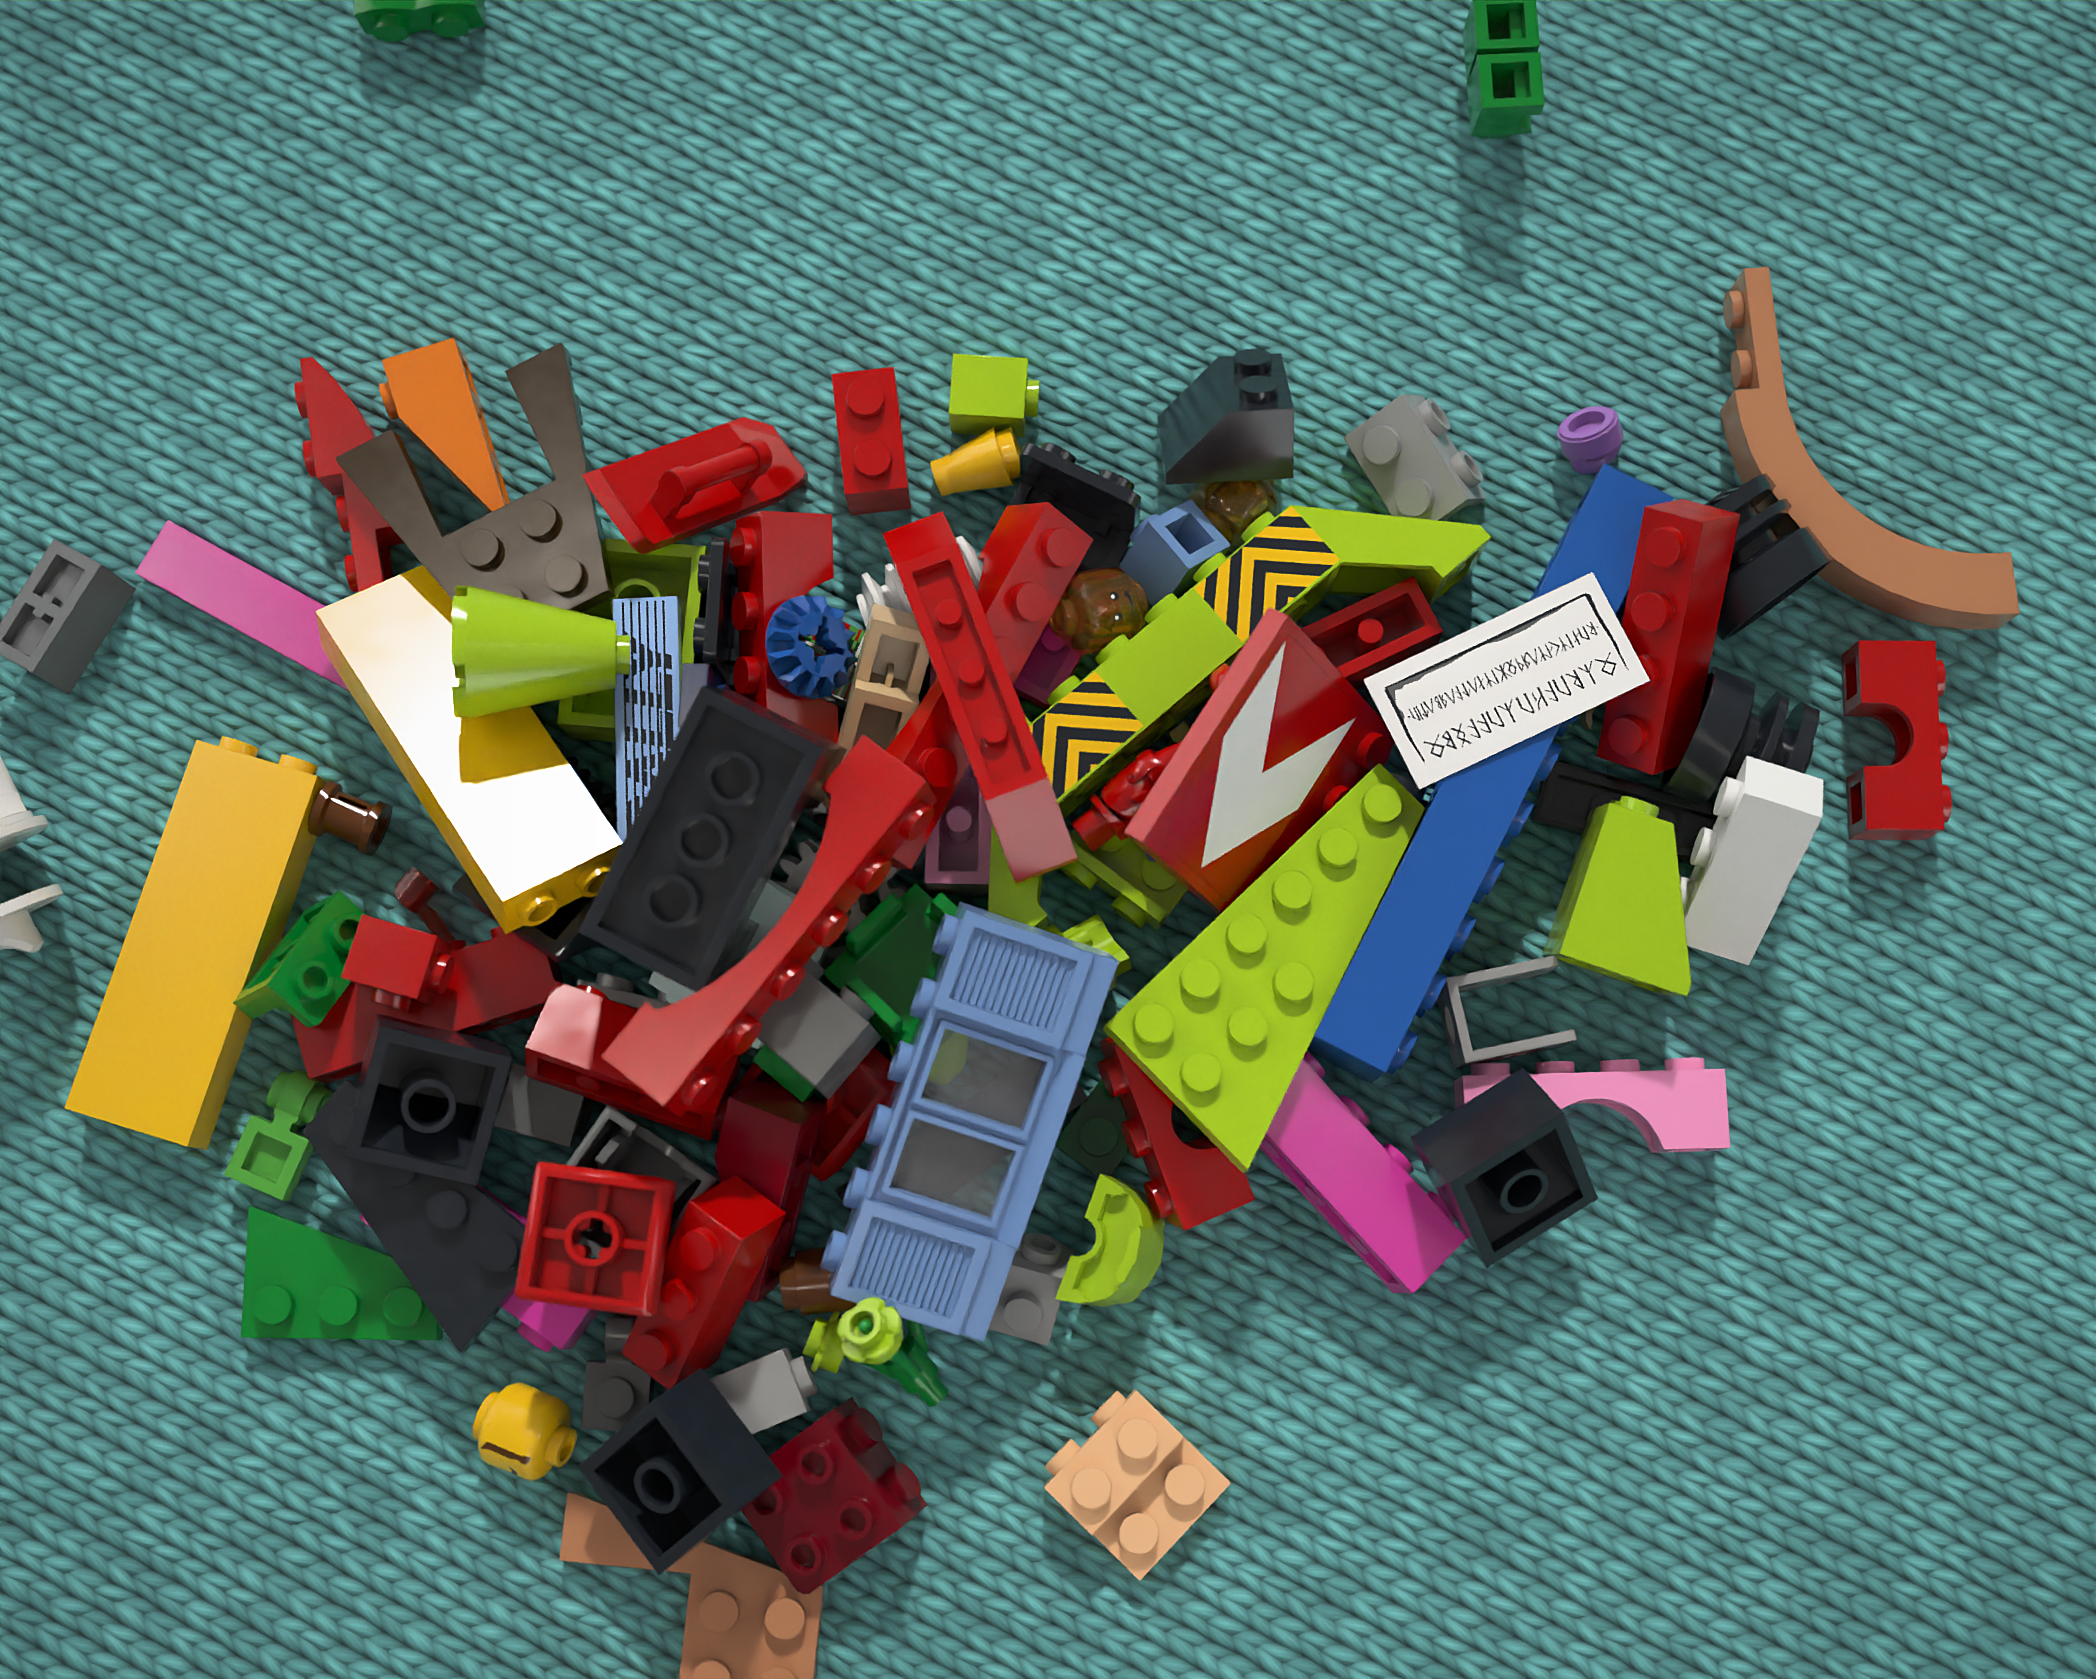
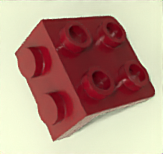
[741,1397,928,1594]

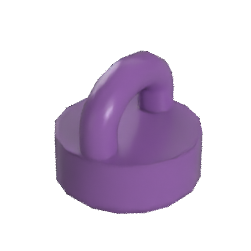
[1557,406,1624,474]

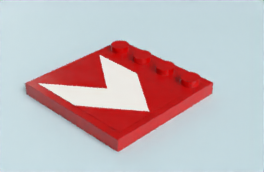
[1124,607,1395,916]

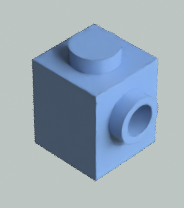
[1119,499,1231,606]

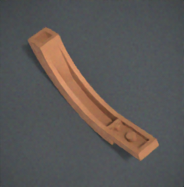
[1720,267,2020,629]

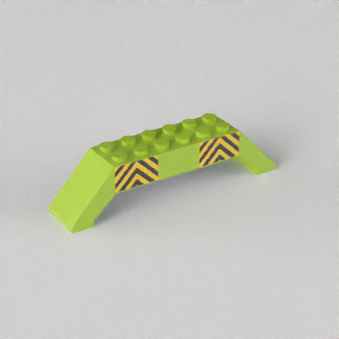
[988,505,1491,930]

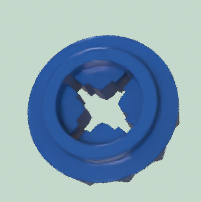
[766,595,858,699]

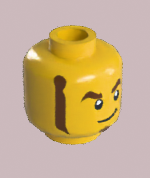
[472,1382,577,1481]

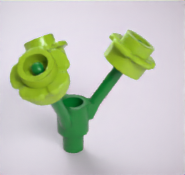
[802,1297,948,1407]

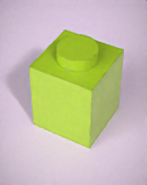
[949,354,1040,438]

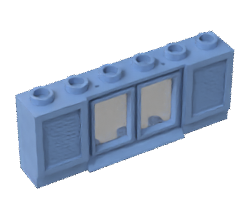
[821,902,1119,1342]

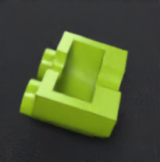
[1055,1174,1165,1307]

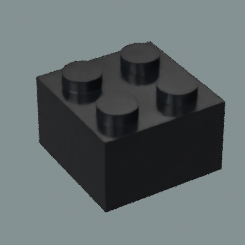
[578,1368,783,1575]

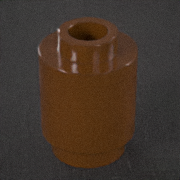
[779,1247,857,1316]

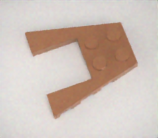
[559,1491,825,1679]

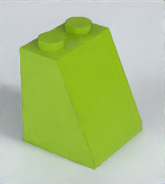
[1542,796,1691,997]

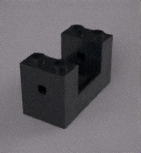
[579,686,847,992]

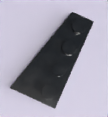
[303,1080,526,1352]

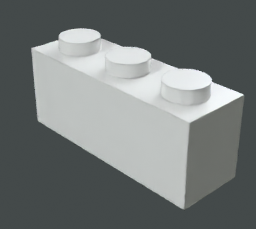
[1680,756,1823,965]

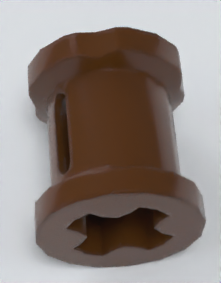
[308,781,393,856]

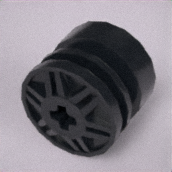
[1704,473,1833,641]
[1660,666,1820,806]

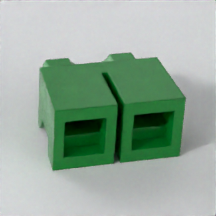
[1463,0,1545,139]

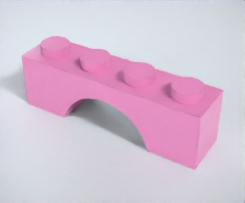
[1454,1058,1730,1153]

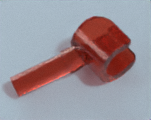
[395,867,456,942]

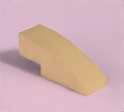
[823,603,930,808]

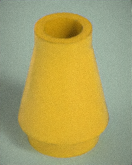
[930,426,1021,497]

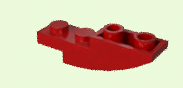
[294,357,405,593]

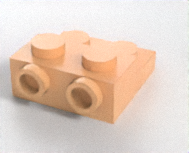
[1044,1389,1231,1581]

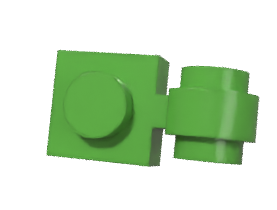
[224,1069,333,1201]

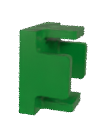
[823,883,957,1050]

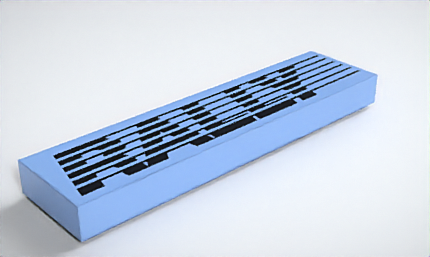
[613,596,682,844]

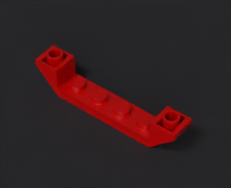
[882,511,1078,884]

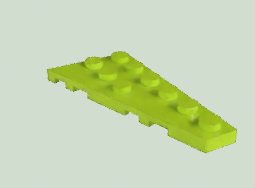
[1102,763,1425,1174]

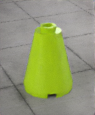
[451,585,630,718]

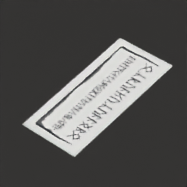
[1364,572,1650,789]

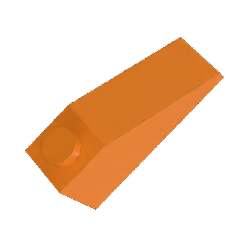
[379,338,511,513]

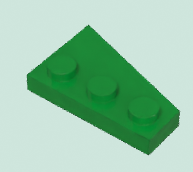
[241,1206,443,1340]

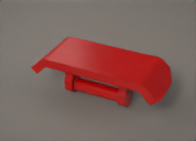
[582,417,808,554]

